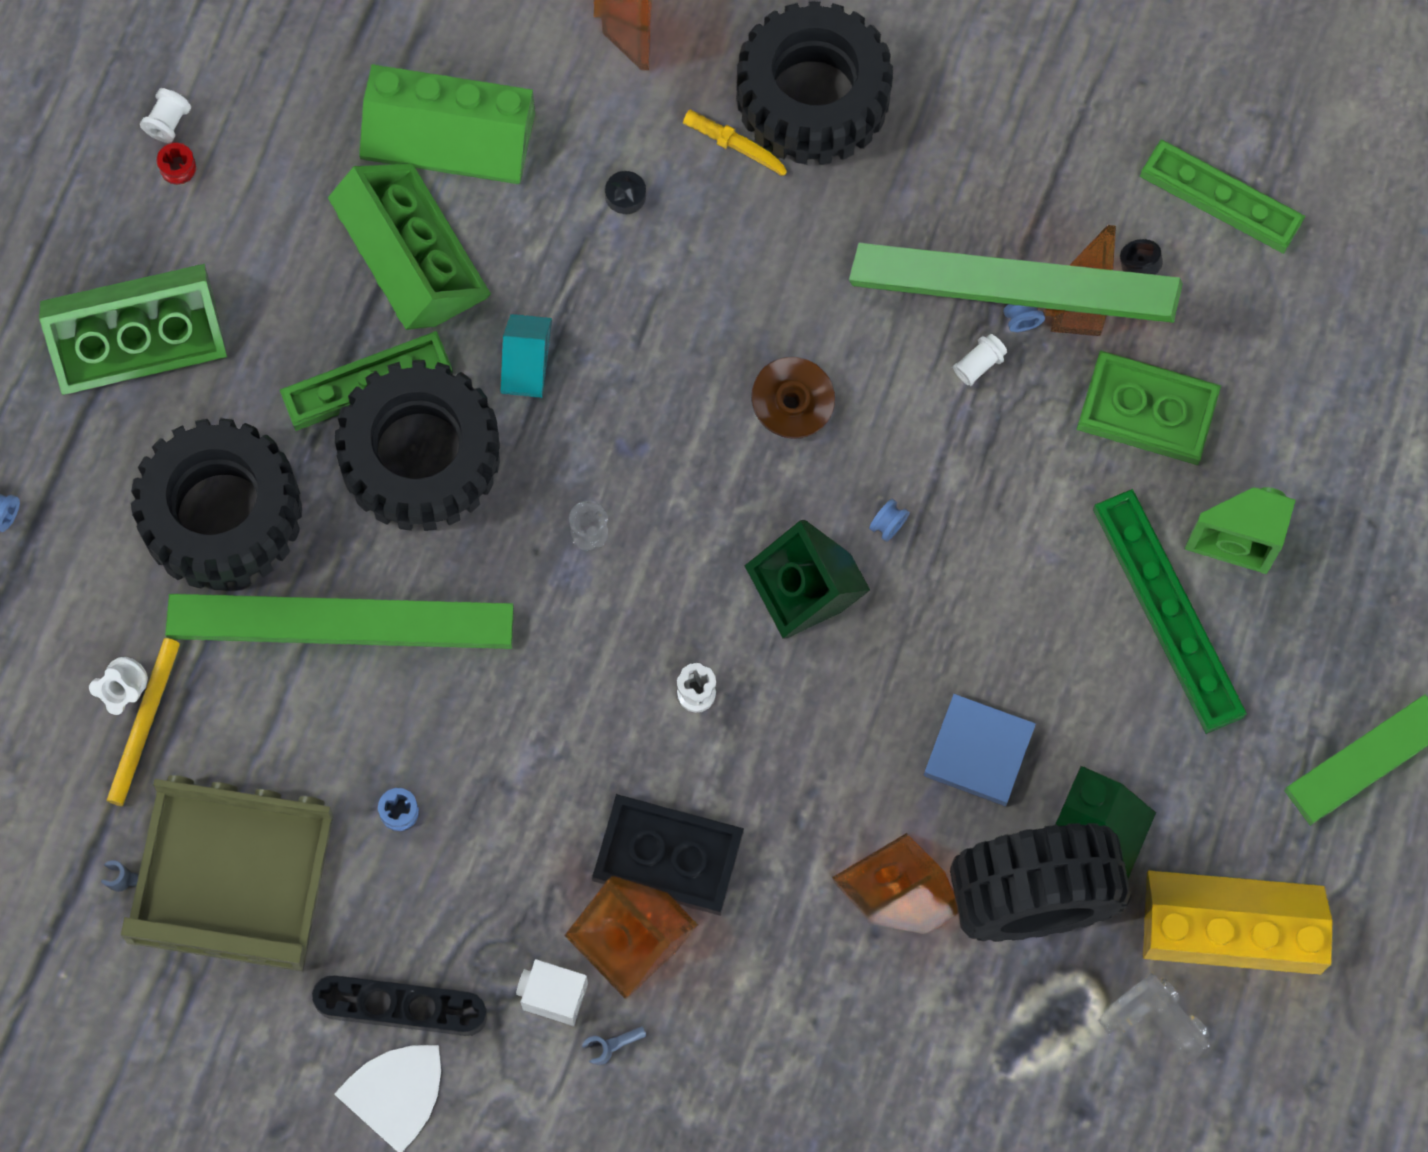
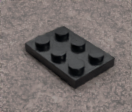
[592,794,744,916]

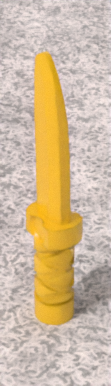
[683,109,787,176]

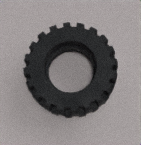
[736,1,893,165]
[335,360,500,531]
[131,418,302,590]
[950,823,1131,942]

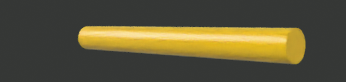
[106,638,180,806]

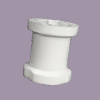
[140,88,191,143]
[677,663,716,713]

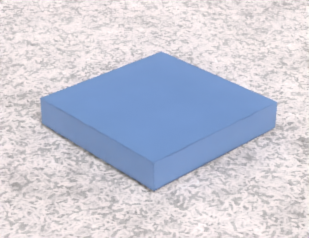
[923,694,1036,806]

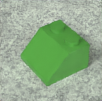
[1185,487,1296,574]

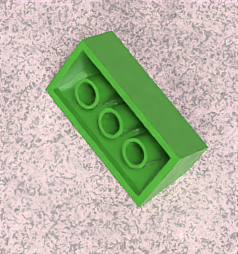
[359,64,535,185]
[328,164,491,330]
[39,264,227,395]

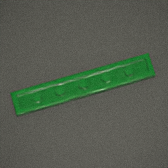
[1093,489,1247,734]

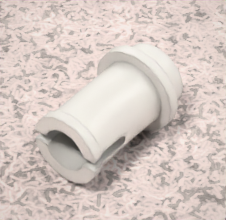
[953,334,1007,386]

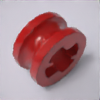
[156,142,197,185]

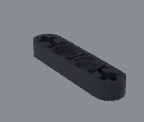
[312,975,487,1036]

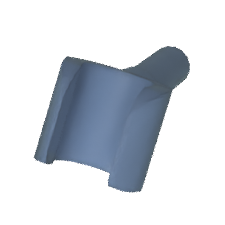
[101,860,139,892]
[582,1026,646,1065]

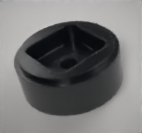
[605,171,646,214]
[1120,239,1163,275]

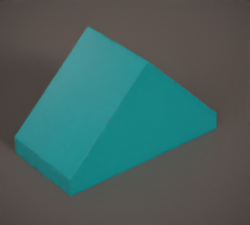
[500,314,552,398]

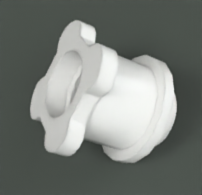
[89,657,148,715]

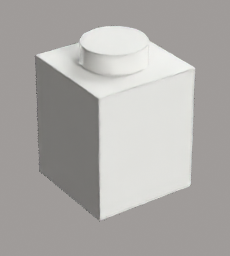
[516,959,588,1026]

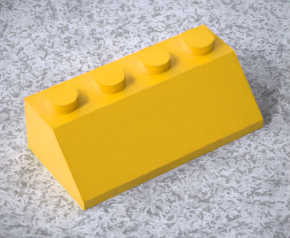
[1143,870,1333,975]

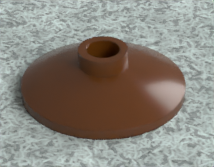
[751,357,835,439]

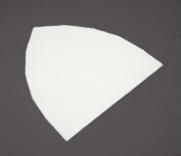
[334,1045,441,1152]

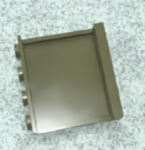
[121,775,333,971]

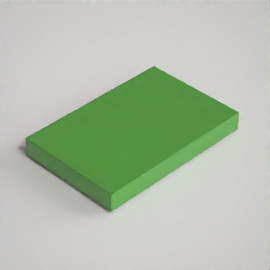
[1076,350,1221,465]

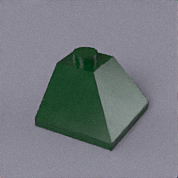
[744,520,870,639]
[1055,766,1156,878]

